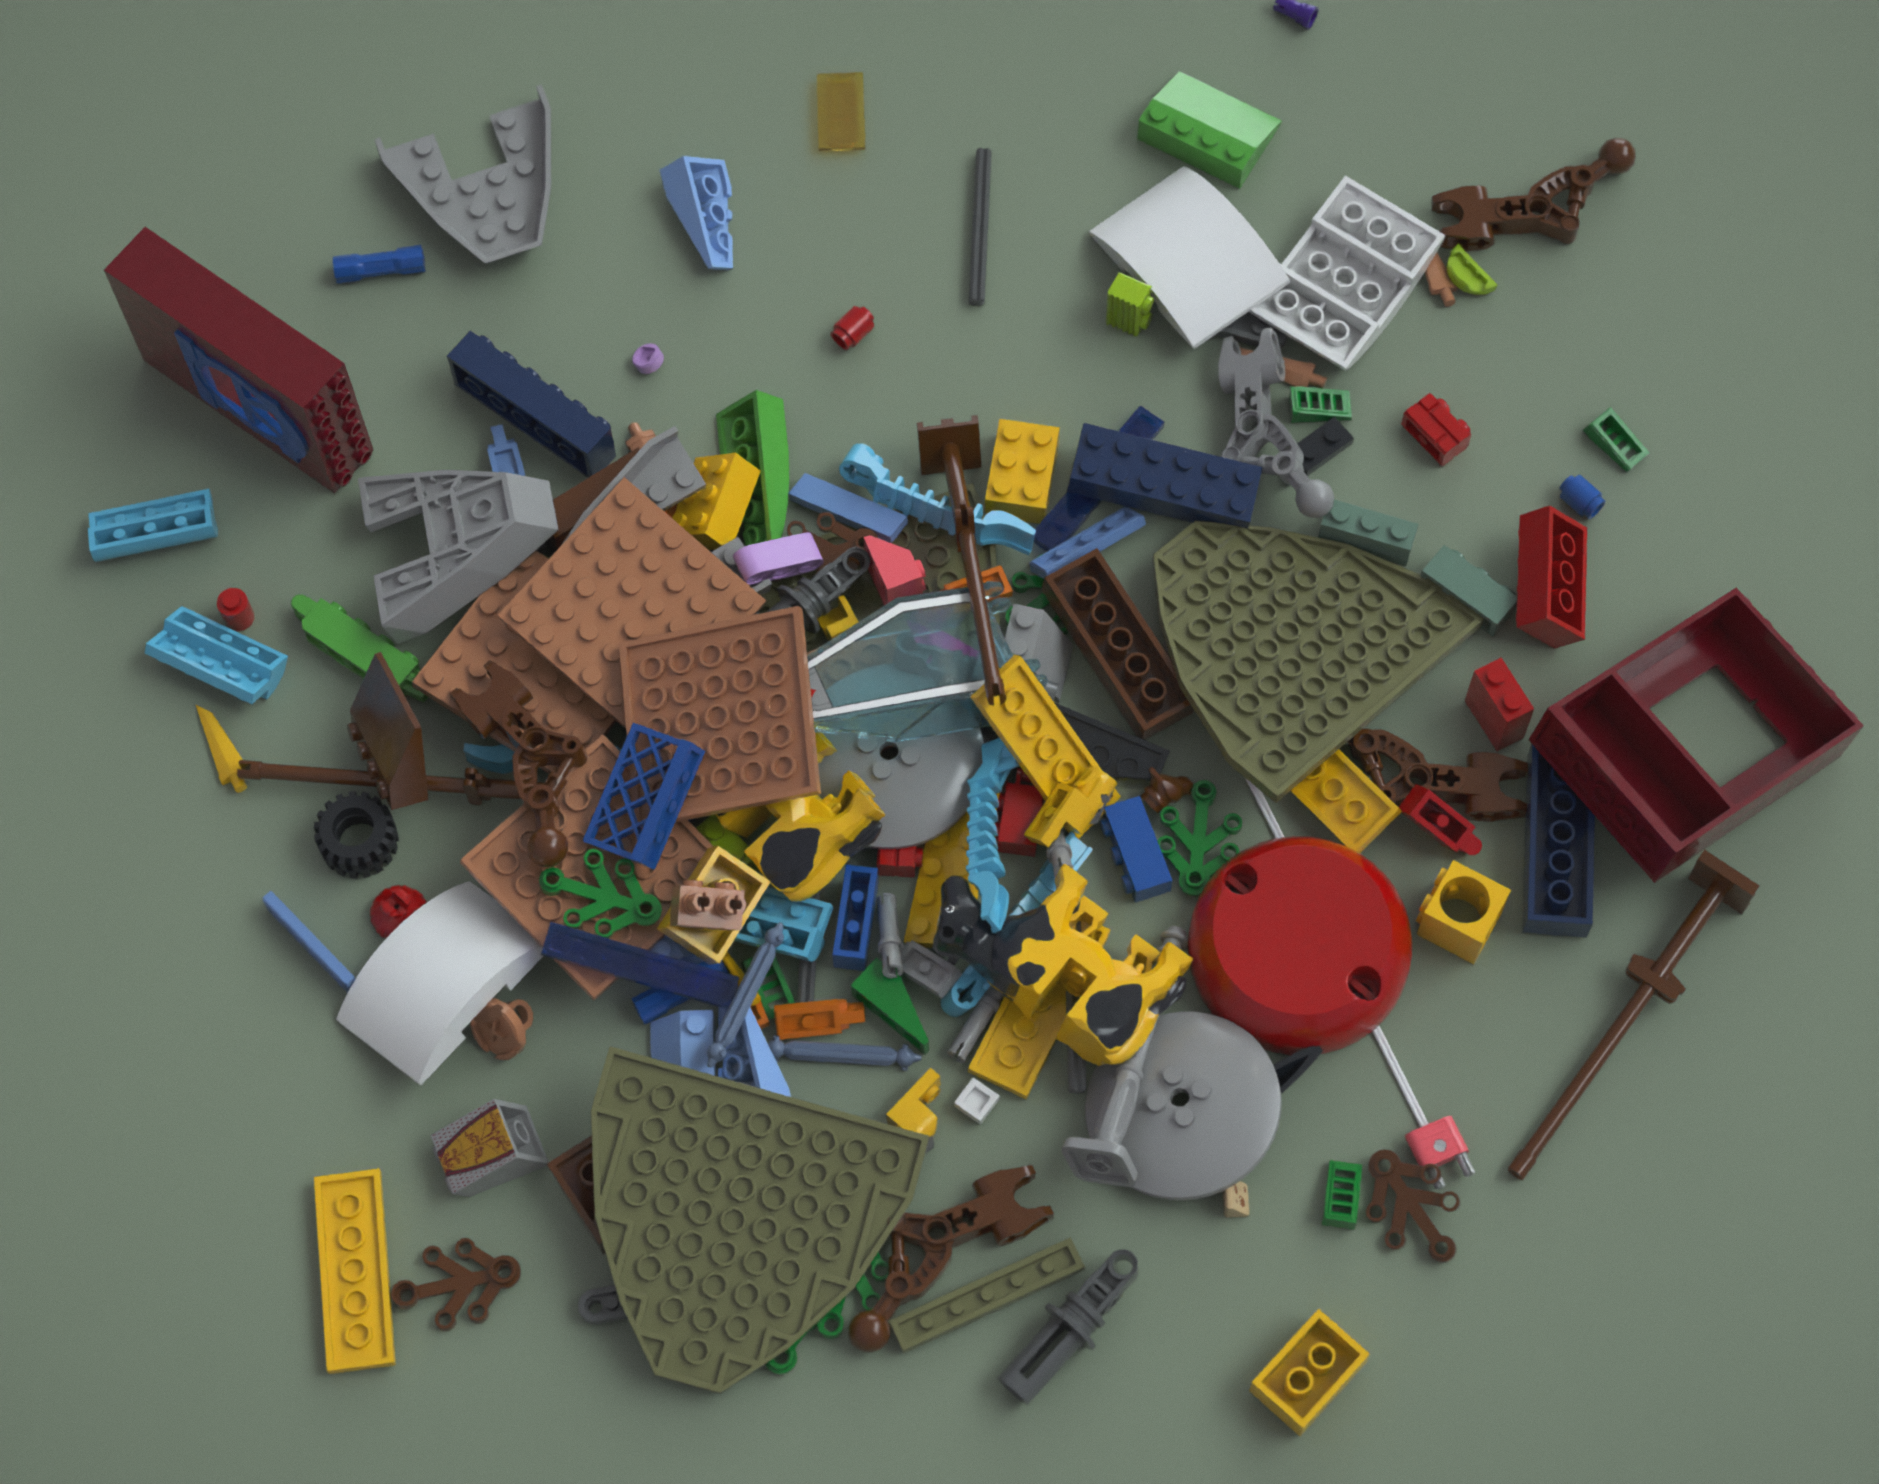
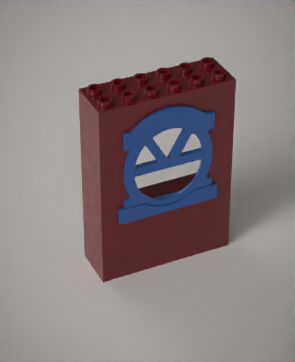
[104,227,374,494]

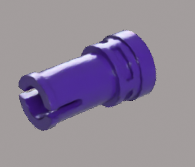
[1273,0,1319,29]

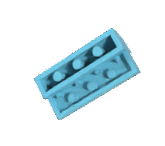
[88,489,218,562]
[145,606,288,704]
[734,887,834,962]

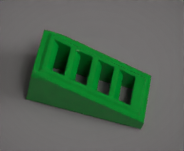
[1289,387,1352,423]
[1583,407,1650,472]
[741,956,795,1020]
[1321,1160,1362,1230]

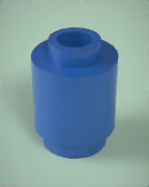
[1559,475,1606,519]

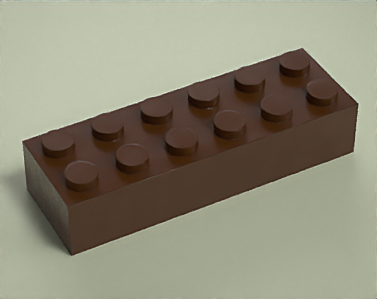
[1042,548,1194,740]

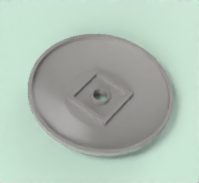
[814,667,984,850]
[1085,1012,1282,1200]

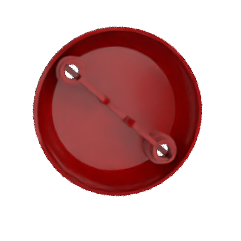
[1188,836,1412,1055]

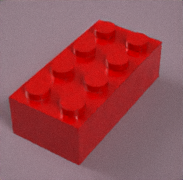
[1516,505,1587,649]

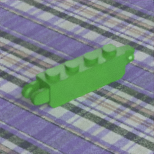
[291,594,428,703]

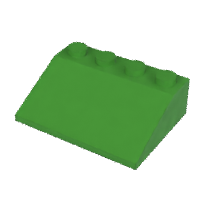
[1137,71,1282,189]

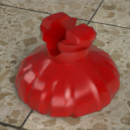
[369,885,427,939]

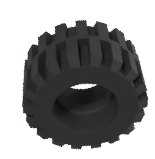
[314,791,399,879]

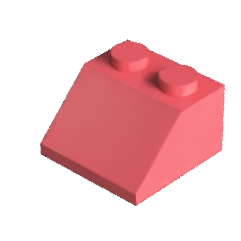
[864,535,926,610]

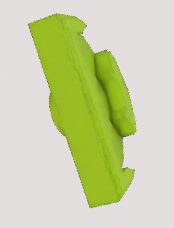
[1446,244,1497,295]

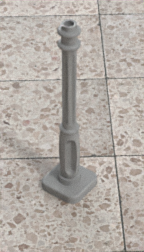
[1062,926,1188,1187]

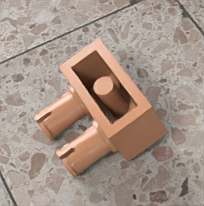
[670,880,746,931]

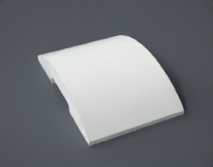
[1089,166,1290,349]
[1249,176,1445,371]
[336,881,547,1086]

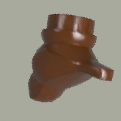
[1140,767,1194,813]

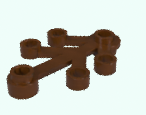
[771,512,879,589]
[1366,1149,1461,1263]
[391,1238,521,1332]

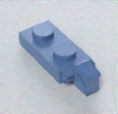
[487,424,526,476]

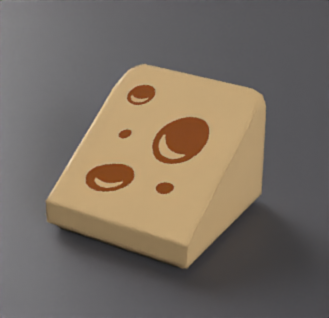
[1222,1181,1250,1217]

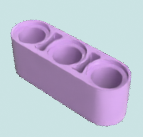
[733,532,824,585]

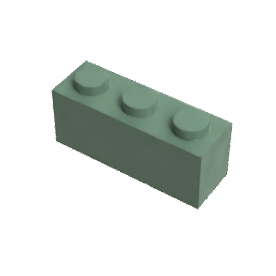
[1318,499,1419,566]
[1421,545,1517,637]

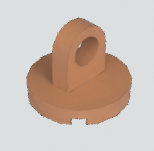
[470,998,533,1060]

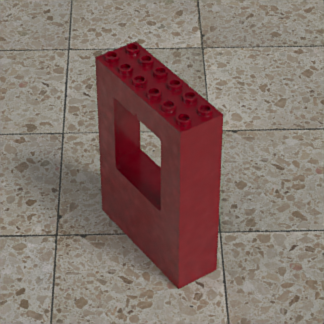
[1528,587,1864,883]

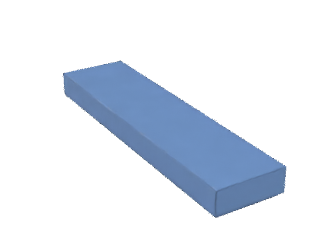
[788,473,908,543]
[1029,506,1146,579]
[262,891,355,993]

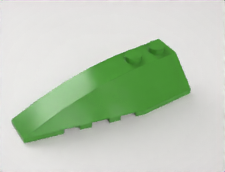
[716,390,789,546]

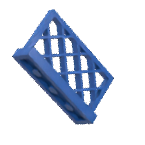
[582,723,705,870]

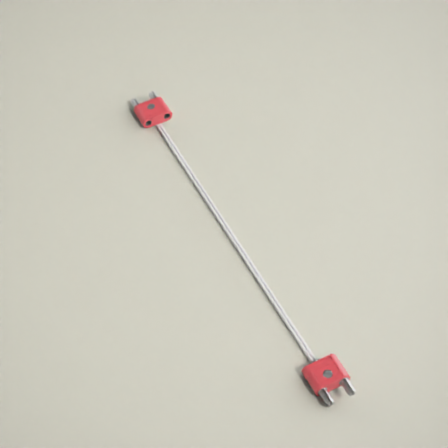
[1163,641,1475,1190]

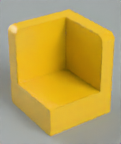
[817,594,860,642]

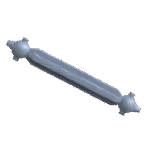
[707,922,784,1068]
[768,1036,922,1071]

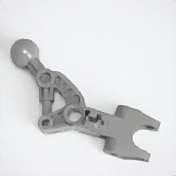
[1218,327,1334,518]

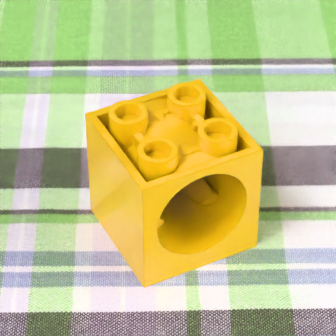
[1415,860,1511,964]

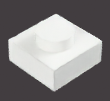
[954,1077,1000,1125]

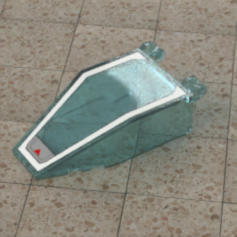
[807,581,1048,742]

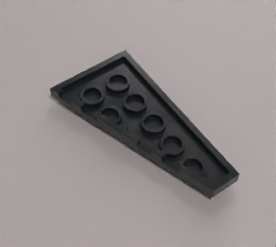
[977,702,1170,781]

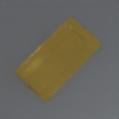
[817,72,866,151]

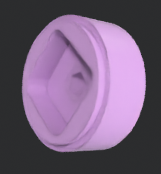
[632,343,664,374]

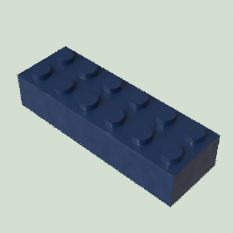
[447,331,616,478]
[1066,423,1262,529]
[1522,744,1595,938]

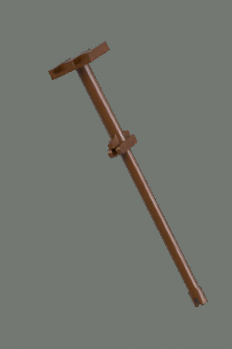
[917,415,1006,706]
[237,760,544,805]
[1507,850,1759,1180]

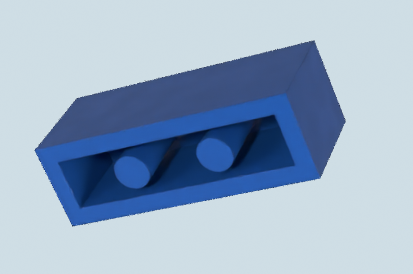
[1099,796,1173,903]
[832,864,879,971]

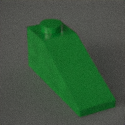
[851,957,929,1055]

